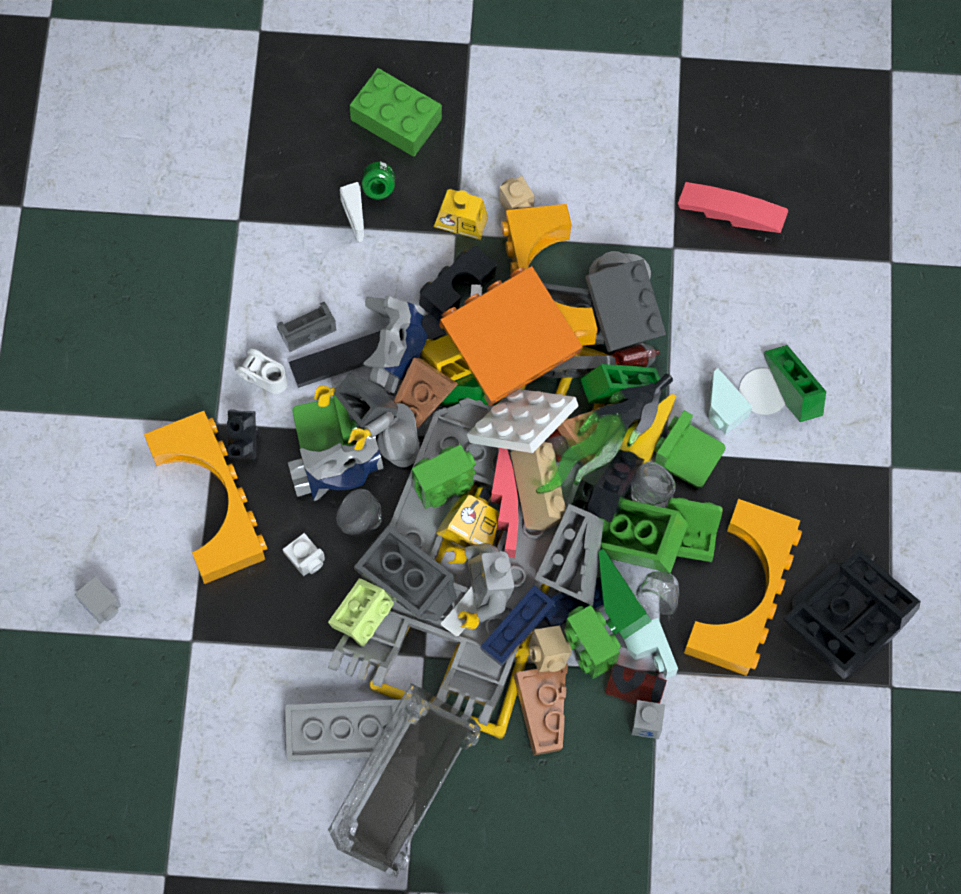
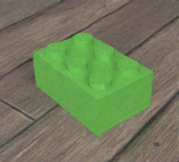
[350,68,442,157]
[600,499,688,573]

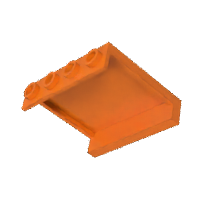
[439,266,583,407]

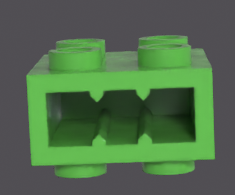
[412,444,476,509]
[564,605,621,679]

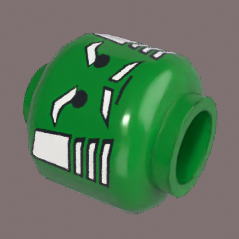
[361,162,395,200]

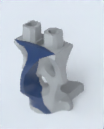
[364,296,428,396]
[288,426,384,501]

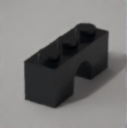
[419,245,497,322]
[587,449,645,522]

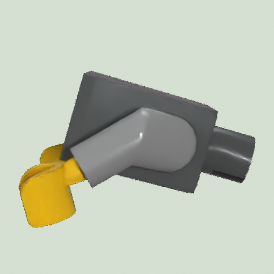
[314,373,398,450]

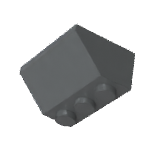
[585,259,666,352]

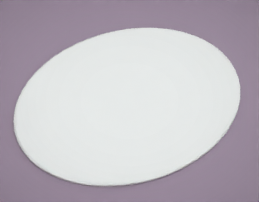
[739,368,786,415]

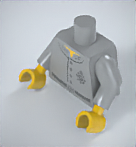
[446,543,514,630]

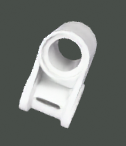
[235,348,288,394]

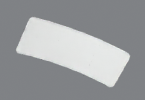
[441,586,477,636]

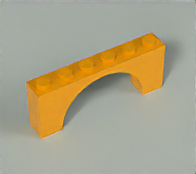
[501,204,597,346]
[144,411,267,584]
[684,499,802,676]

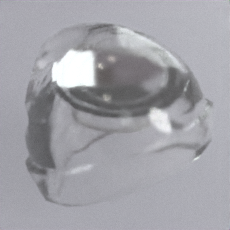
[631,462,676,506]
[336,489,383,536]
[636,571,679,615]

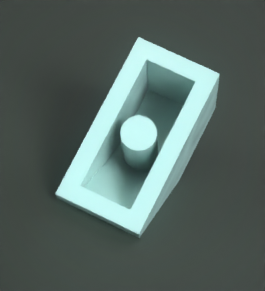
[708,369,753,435]

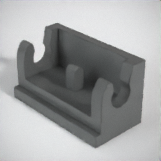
[277,302,337,352]

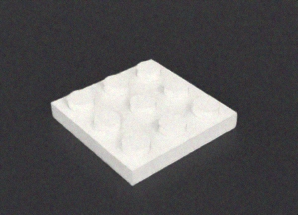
[467,389,578,453]

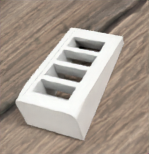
[340,182,364,242]

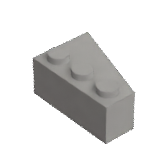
[535,504,604,606]

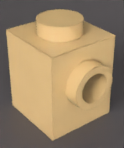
[499,176,535,211]
[528,625,571,672]

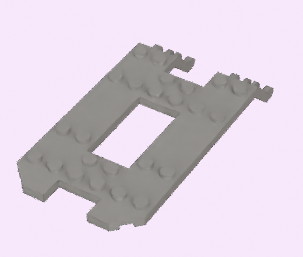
[328,398,586,726]

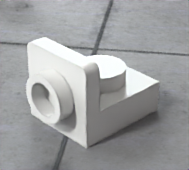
[283,533,325,576]

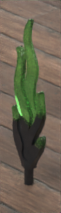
[536,374,673,494]

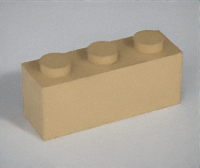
[510,442,566,531]

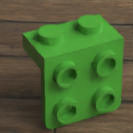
[292,395,357,452]
[654,410,726,488]
[667,498,723,562]

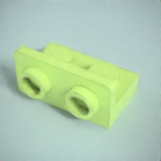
[328,578,394,646]

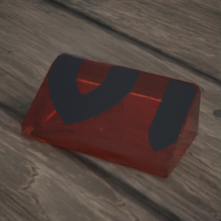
[605,664,667,704]

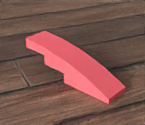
[678,182,788,233]
[491,448,518,558]

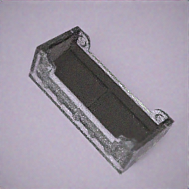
[328,683,481,878]

